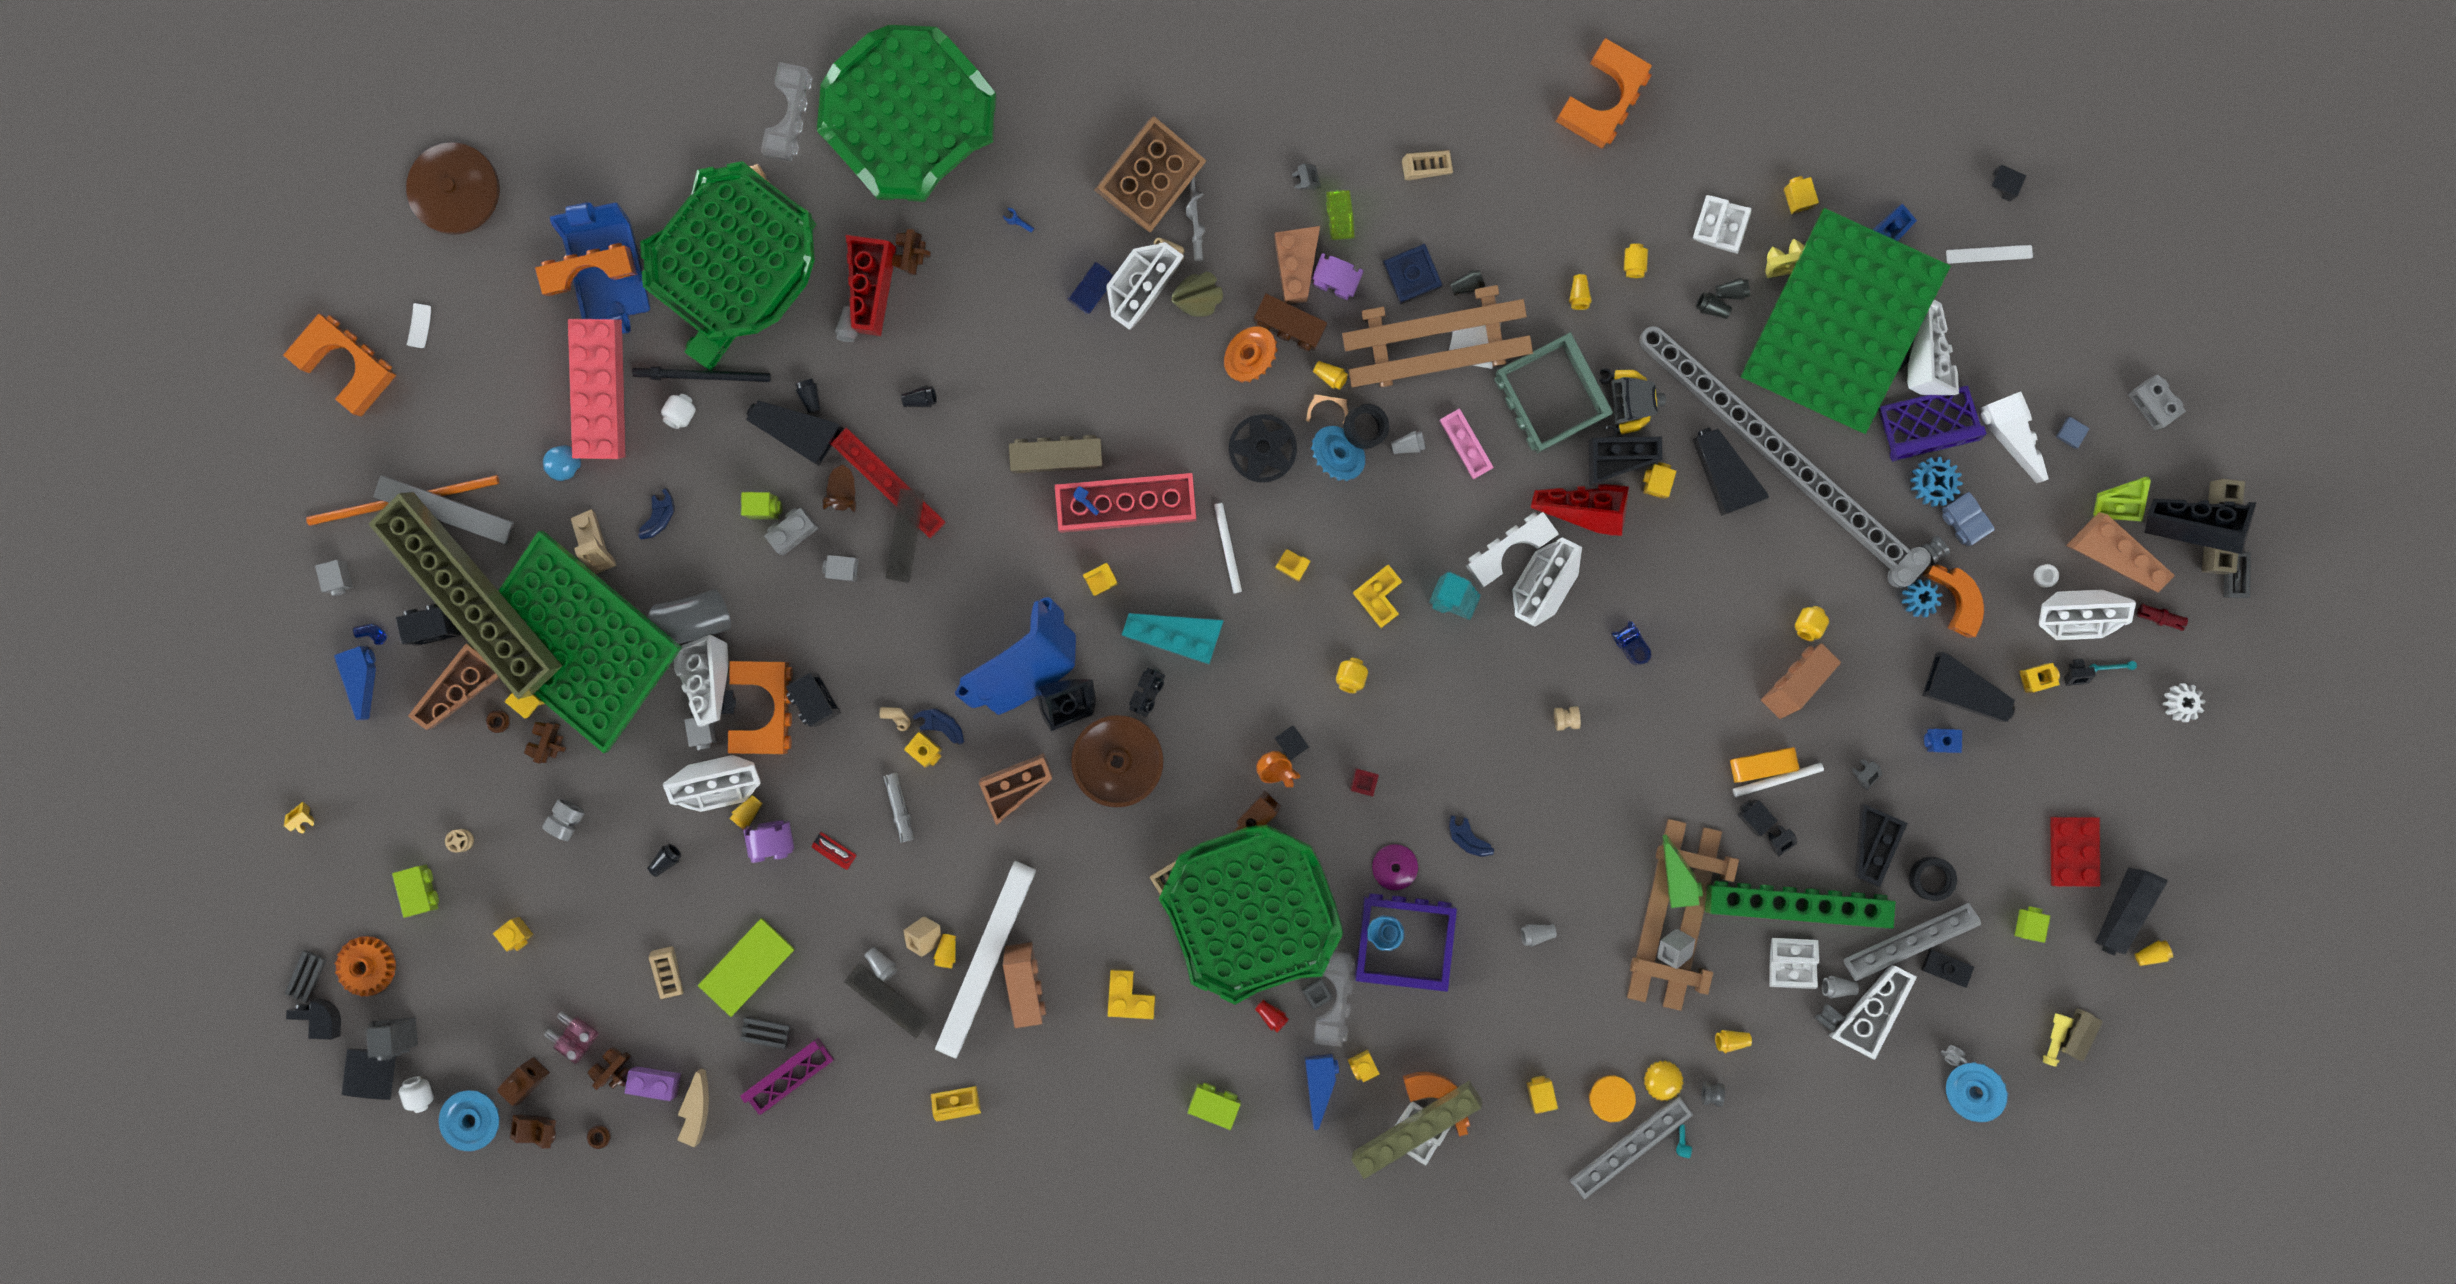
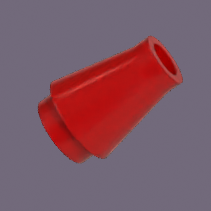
[1255,999,1289,1033]

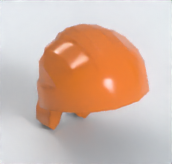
[1256,751,1300,788]

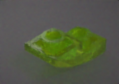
[1326,190,1355,240]

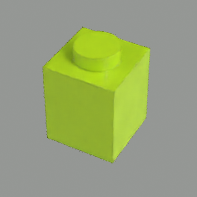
[2014,906,2050,943]

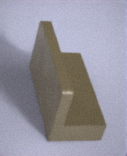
[2059,1008,2103,1061]

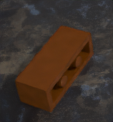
[1254,293,1327,352]

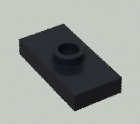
[1921,949,1975,988]

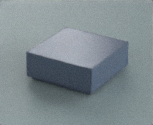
[2056,417,2090,449]

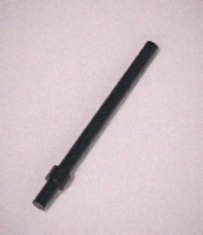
[632,366,771,382]

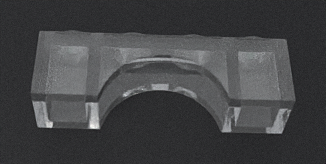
[761,62,812,162]
[1313,950,1355,1047]

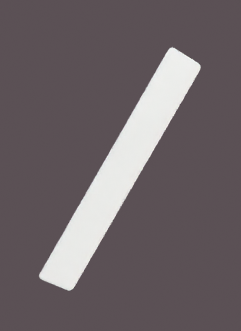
[1946,245,2033,264]

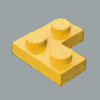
[1352,564,1402,629]
[1108,969,1155,1019]

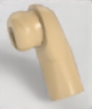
[880,707,911,731]

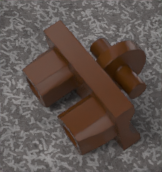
[892,229,931,275]
[524,722,567,764]
[587,1047,631,1090]

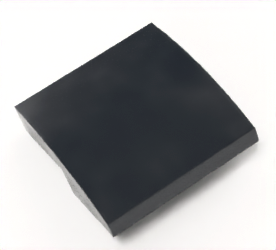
[341,1048,396,1100]

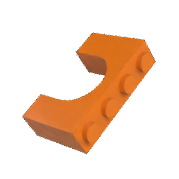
[1556,38,1652,149]
[283,313,396,417]
[728,661,793,754]

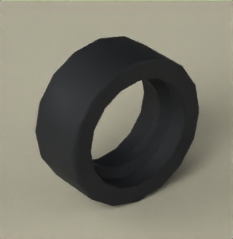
[1343,404,1390,449]
[1909,857,1958,901]

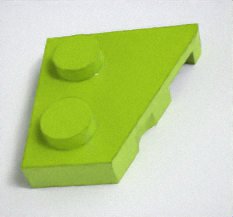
[2093,477,2151,521]

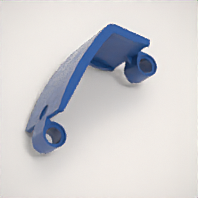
[550,202,650,334]
[955,597,1076,715]

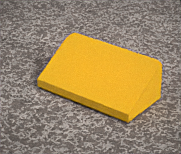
[931,1086,981,1121]

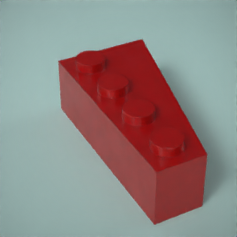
[845,235,897,336]

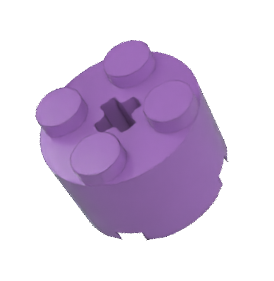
[1311,253,1364,300]
[743,820,794,863]

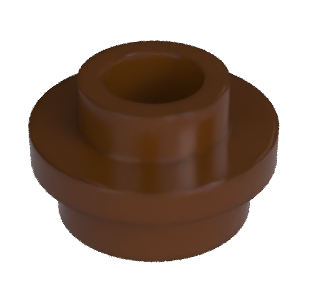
[486,710,510,733]
[587,1125,611,1149]

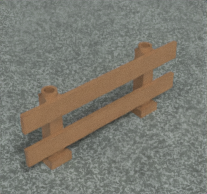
[1342,285,1533,388]
[1627,819,1739,1011]

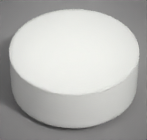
[2034,564,2059,588]

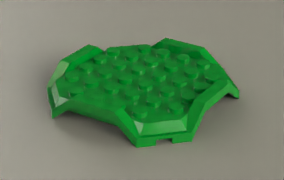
[817,25,997,202]
[640,161,815,341]
[1158,825,1343,1005]

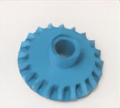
[1311,426,1365,481]
[1946,1062,2008,1122]
[439,1090,500,1151]

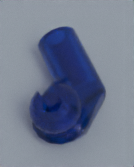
[353,623,387,645]

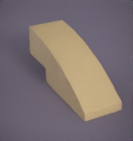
[678,1069,709,1147]

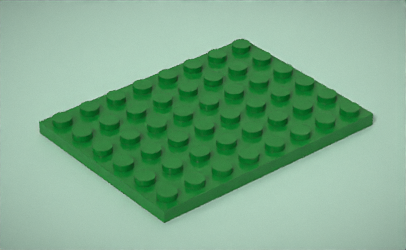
[1740,208,1951,434]
[498,530,682,753]

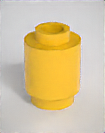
[1624,243,1648,278]

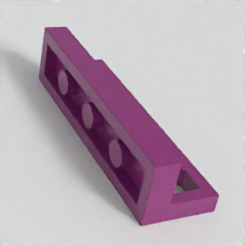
[740,1038,835,1116]

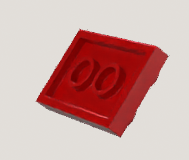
[2050,817,2100,887]

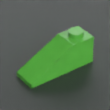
[1662,835,1703,908]

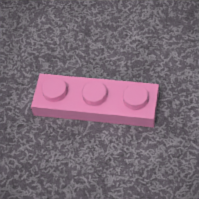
[1439,408,1494,480]

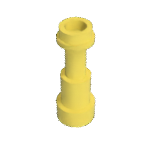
[2042,1013,2074,1067]

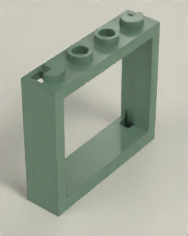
[1494,332,1613,454]

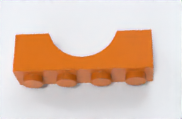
[535,243,637,297]

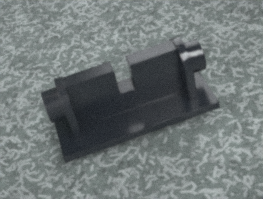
[1129,668,1165,717]

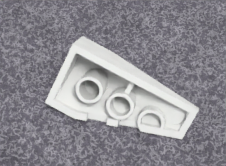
[1907,300,1959,395]
[1980,391,2049,483]
[674,635,729,727]

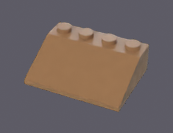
[1094,116,1207,232]

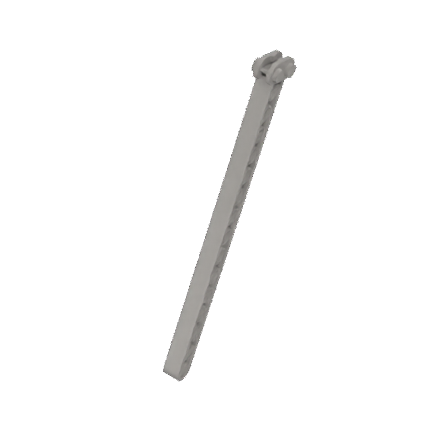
[1639,326,1931,588]

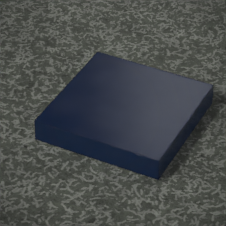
[1383,244,1443,304]

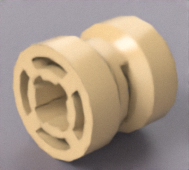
[1554,706,1581,731]

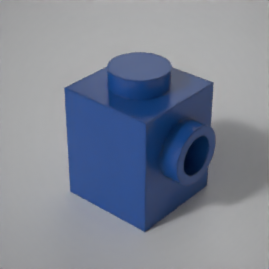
[1924,729,1962,753]

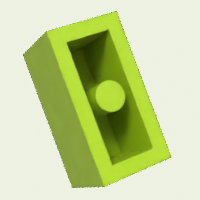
[741,492,782,520]
[392,864,439,918]
[1188,1082,1241,1130]

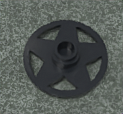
[1229,414,1297,483]

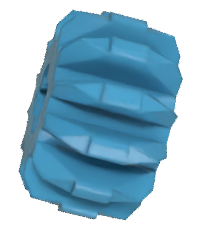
[1902,579,1943,618]

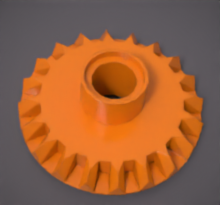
[1224,326,1278,383]
[334,936,396,997]

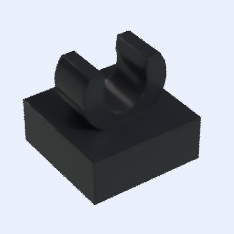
[2064,659,2096,686]
[1768,825,1797,857]

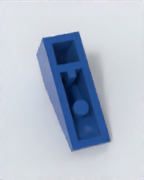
[1873,203,1917,241]
[334,646,376,720]
[1305,1054,1339,1130]

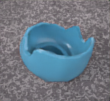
[543,445,581,481]
[1368,915,1404,951]

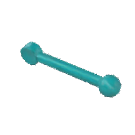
[2089,661,2137,672]

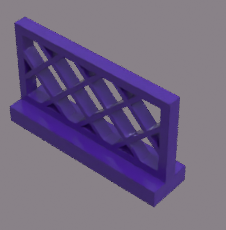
[1878,385,1987,462]

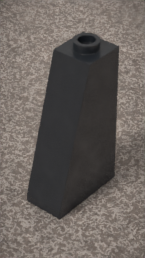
[746,400,844,466]
[1692,427,1769,516]
[1922,652,2015,722]
[2095,868,2168,956]

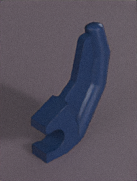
[638,488,675,540]
[913,709,964,745]
[1449,815,1494,857]

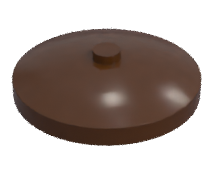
[406,143,500,235]
[1071,715,1164,808]

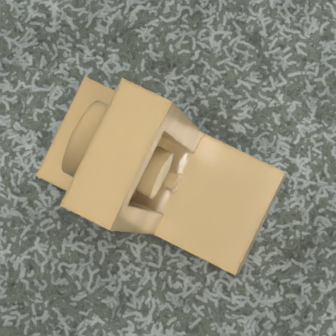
[571,509,616,574]

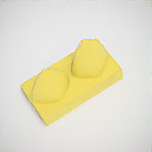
[1765,239,1804,278]

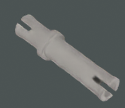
[883,773,915,843]

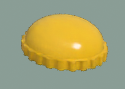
[1644,1060,1683,1101]

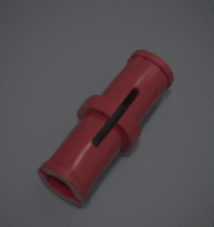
[2137,603,2188,631]

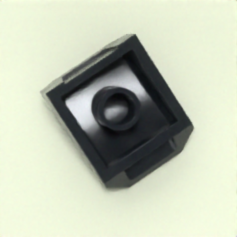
[1036,679,1096,731]

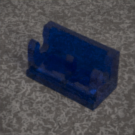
[1068,262,1114,314]

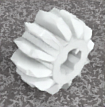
[2162,683,2206,722]

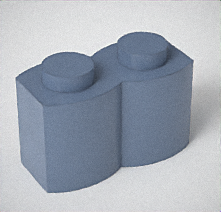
[1942,492,1995,546]

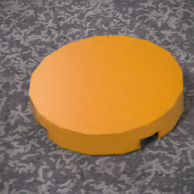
[1589,1075,1636,1122]

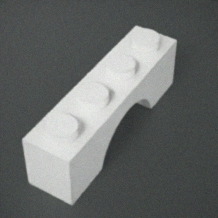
[1466,512,1559,588]

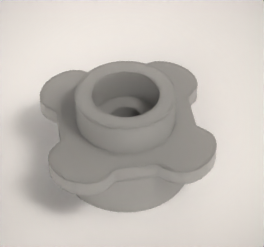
[1941,1045,1967,1066]

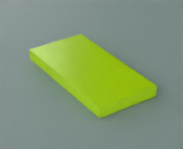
[698,918,795,1017]

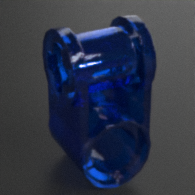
[1611,621,1651,666]

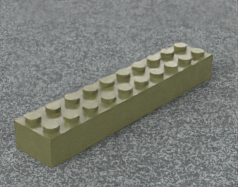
[369,492,562,699]

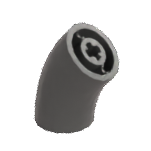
[648,589,731,644]

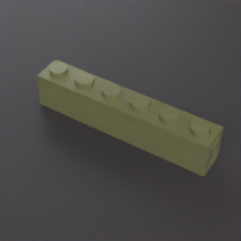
[1351,1081,1482,1179]

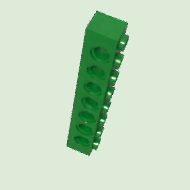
[1705,881,1896,929]

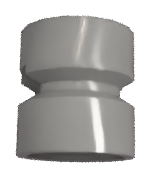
[542,799,585,841]

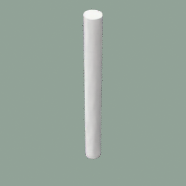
[1214,503,1242,594]
[1733,763,1824,797]

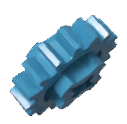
[1910,457,1963,507]

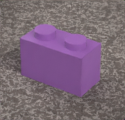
[625,1066,681,1101]

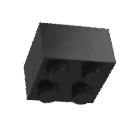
[396,604,463,646]
[786,673,841,727]

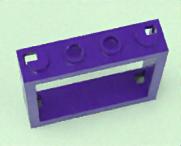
[1355,893,1457,992]

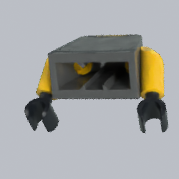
[1599,368,1666,438]

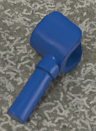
[1003,208,1034,233]
[1074,486,1099,516]

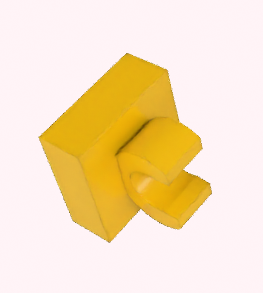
[284,802,315,834]

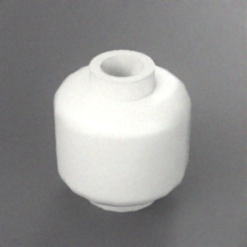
[661,394,696,429]
[399,1076,434,1113]

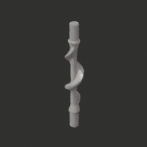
[1186,148,1205,261]

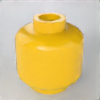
[1794,606,1829,641]
[1336,658,1368,693]

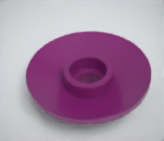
[1372,844,1418,890]

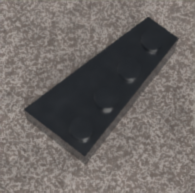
[2145,499,2257,554]

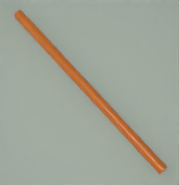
[306,475,499,526]

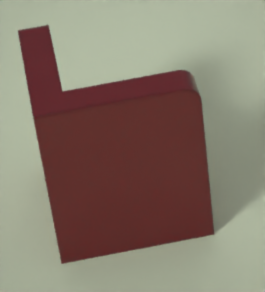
[1350,768,1379,797]

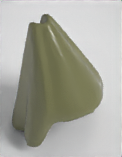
[1172,271,1223,317]

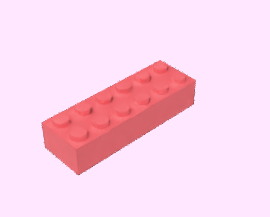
[568,319,626,459]
[1055,473,1197,533]

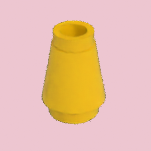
[1569,274,1592,310]
[1313,361,1349,390]
[729,795,763,829]
[933,934,956,969]
[2134,940,2173,966]
[1715,1030,1752,1053]

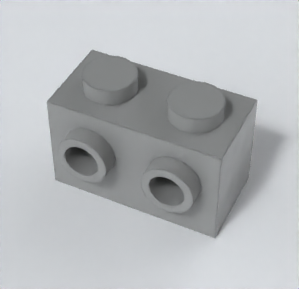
[2128,375,2186,430]
[764,508,819,556]

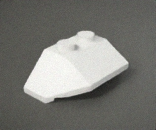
[1107,242,1184,330]
[1512,538,1582,627]
[2039,590,2136,640]
[663,755,761,812]

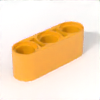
[1730,747,1800,783]

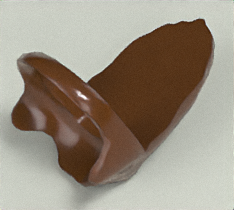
[823,465,856,512]

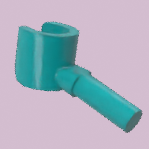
[1676,1124,1692,1158]

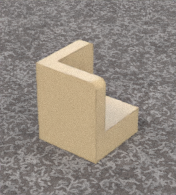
[904,917,942,957]

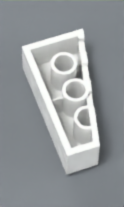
[1828,965,1917,1060]

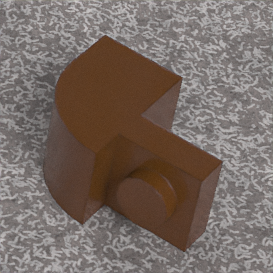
[510,1115,556,1149]

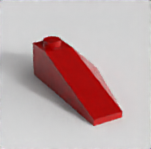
[1531,484,1629,536]

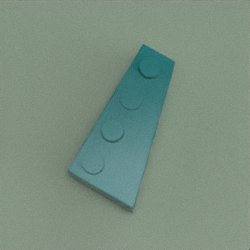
[1429,572,1481,620]
[1122,613,1224,664]

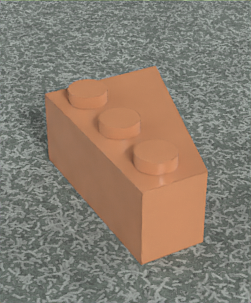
[1274,226,1320,304]
[1761,643,1841,719]
[979,753,1053,826]
[1003,942,1046,1028]

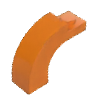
[1922,564,1984,638]
[1403,1072,1470,1137]

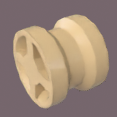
[445,829,474,853]

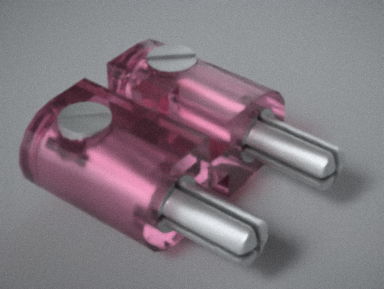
[544,1011,599,1065]

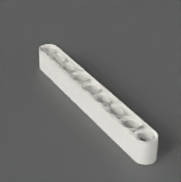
[935,861,1036,1059]

